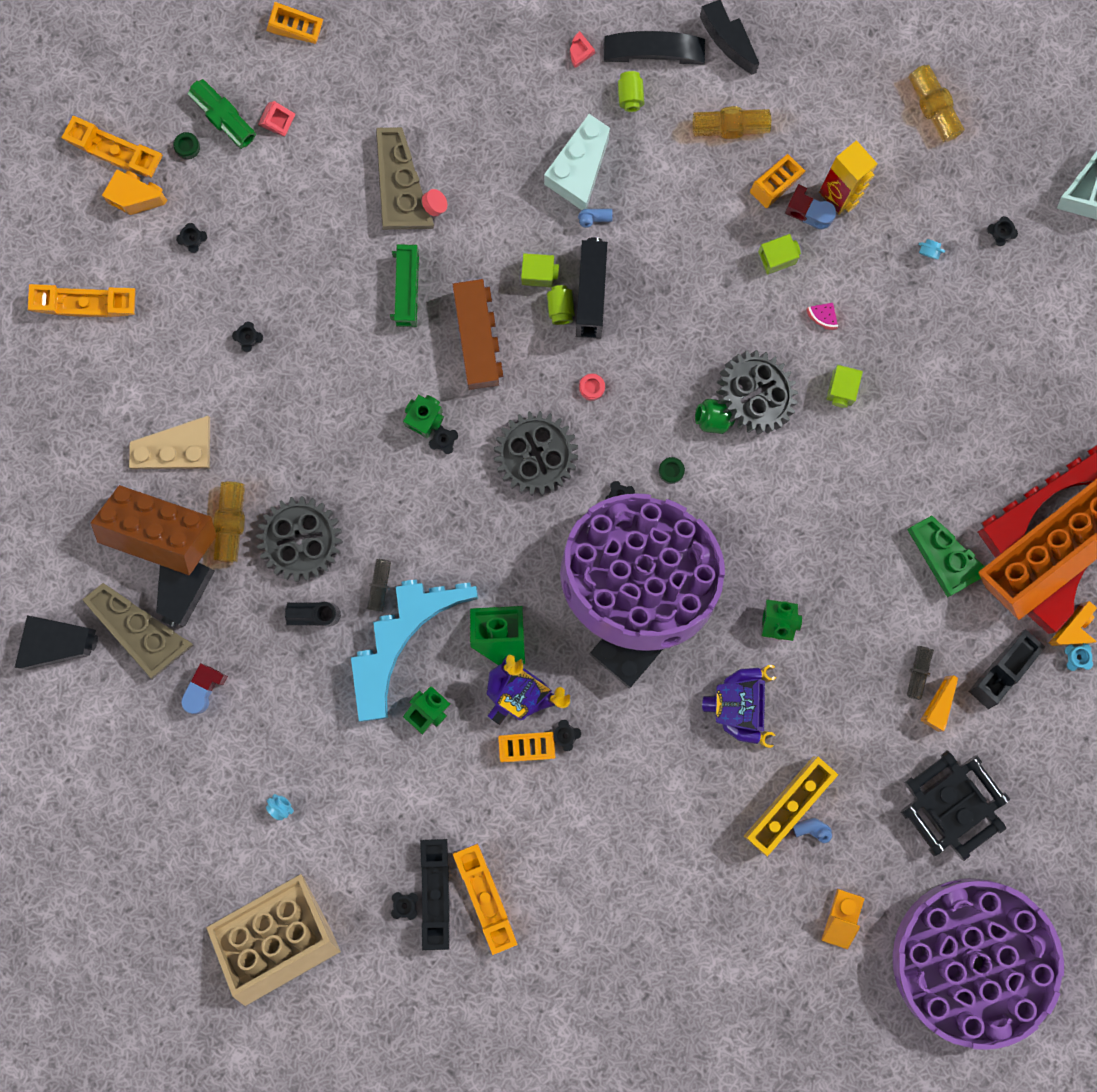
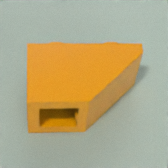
[102,169,167,215]

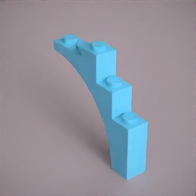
[351,580,478,722]

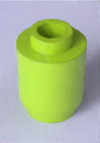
[618,71,645,112]
[547,285,575,325]

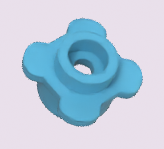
[918,239,945,260]
[1065,644,1093,671]
[266,794,294,820]

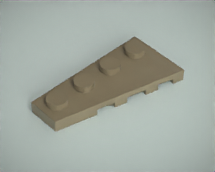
[376,127,434,230]
[82,583,193,680]

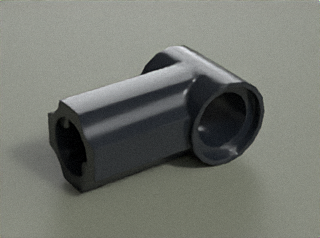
[285,601,341,626]

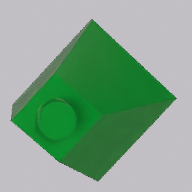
[470,606,525,665]

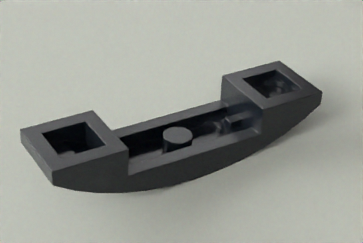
[604,31,705,65]
[420,839,450,951]

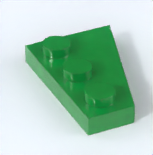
[907,515,985,598]

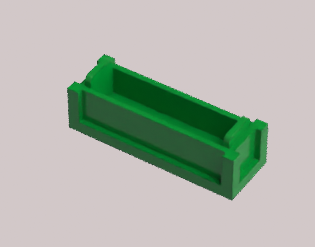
[390,244,419,327]

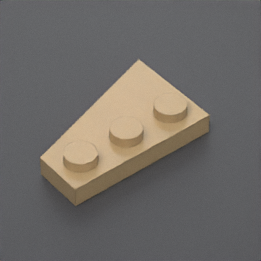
[129,416,210,469]

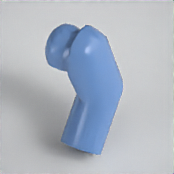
[578,209,612,228]
[792,818,832,843]

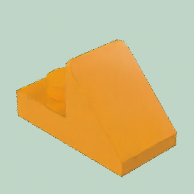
[1048,601,1097,646]
[822,889,865,949]

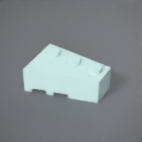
[544,114,610,210]
[1057,151,1097,220]

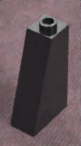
[575,237,608,339]

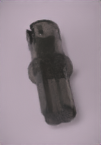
[367,559,391,612]
[907,646,934,700]

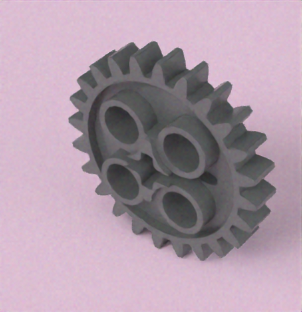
[716,350,798,435]
[494,411,578,496]
[256,496,343,582]

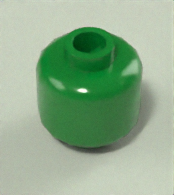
[695,399,735,434]

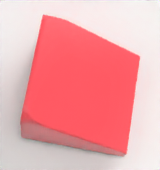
[258,101,295,137]

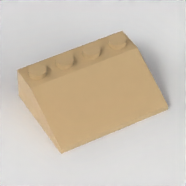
[206,874,341,1006]

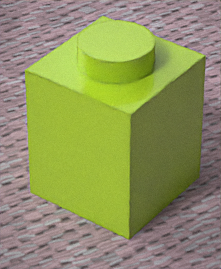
[758,234,801,275]
[521,253,559,287]
[826,365,863,408]

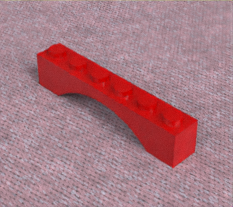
[977,445,1097,558]
[1027,567,1087,634]

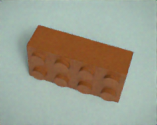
[91,485,216,575]

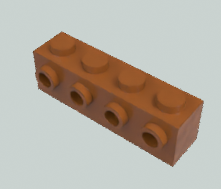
[452,279,504,390]

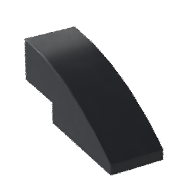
[700,0,759,75]
[968,629,1045,710]

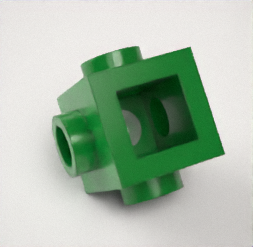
[403,394,444,439]
[762,599,802,641]
[403,686,450,735]

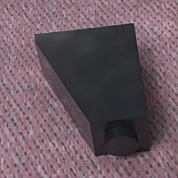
[156,562,215,628]
[15,615,98,670]

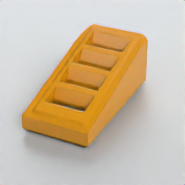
[266,2,324,44]
[750,154,806,208]
[921,675,958,732]
[498,732,556,762]

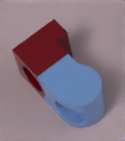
[785,184,836,229]
[182,663,228,714]

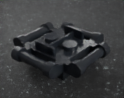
[901,750,1010,861]

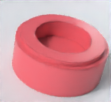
[422,189,448,216]
[579,374,605,401]

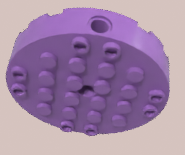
[560,494,725,651]
[893,878,1064,1050]

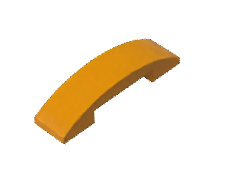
[61,116,163,178]
[28,284,136,317]
[453,843,518,955]

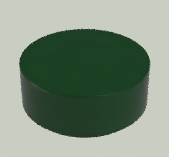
[173,132,200,160]
[658,457,685,484]

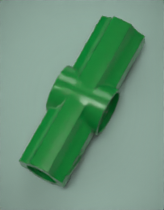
[187,79,256,149]

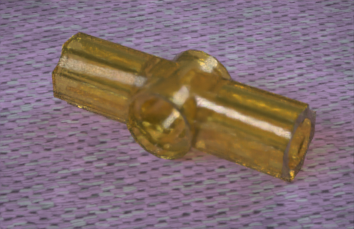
[908,64,965,142]
[692,106,772,139]
[214,481,245,563]

